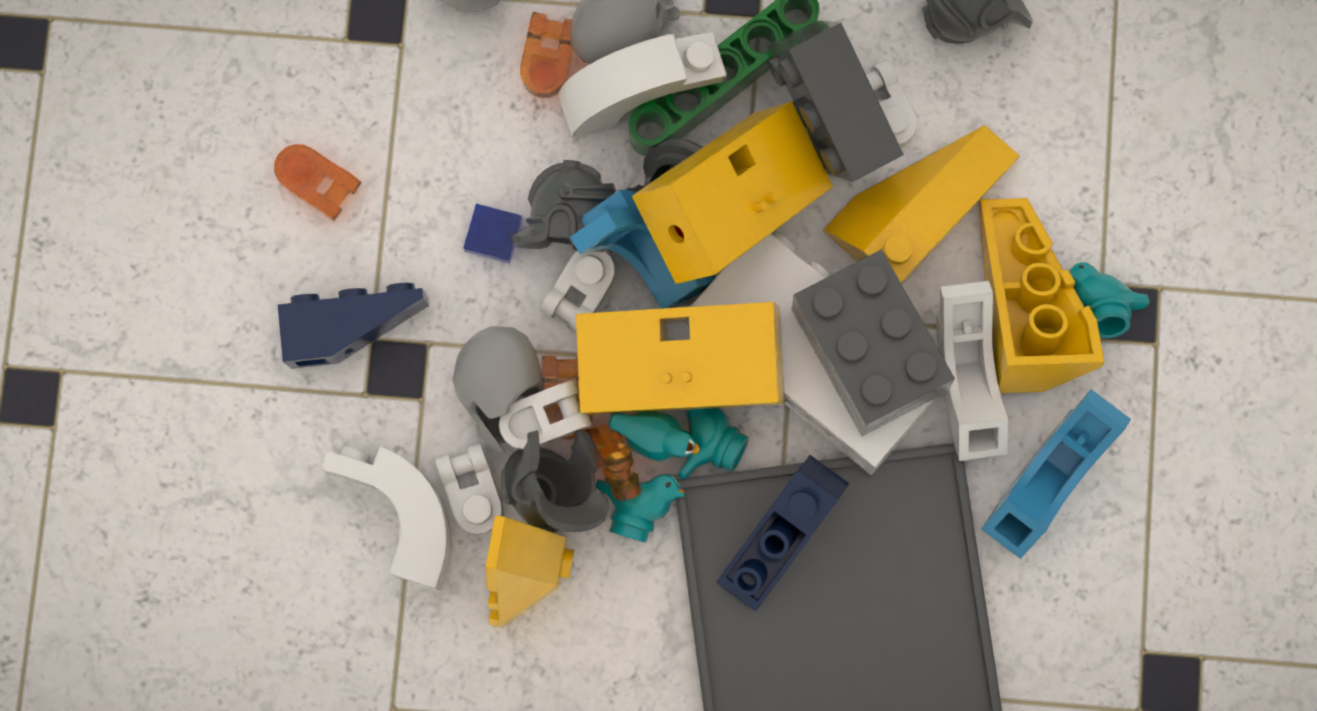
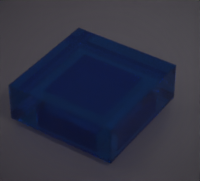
[463,203,523,264]

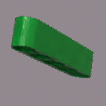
[628,0,820,156]

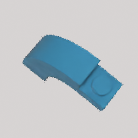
[570,190,716,309]
[981,389,1131,559]

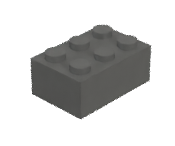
[767,20,904,182]
[791,249,955,436]

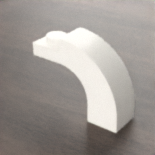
[558,31,727,137]
[936,281,1008,461]
[320,446,451,591]

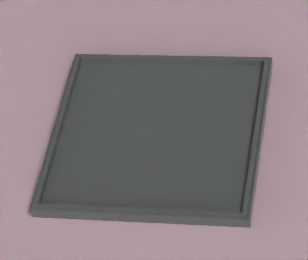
[676,443,1002,711]

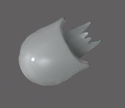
[570,0,680,64]
[453,326,544,454]

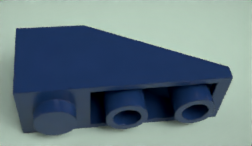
[278,283,429,369]
[717,455,849,611]

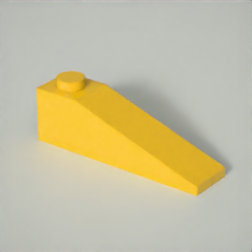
[823,125,1020,285]
[979,198,1104,393]
[485,515,575,628]

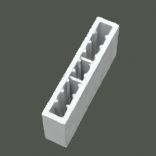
[686,231,936,476]

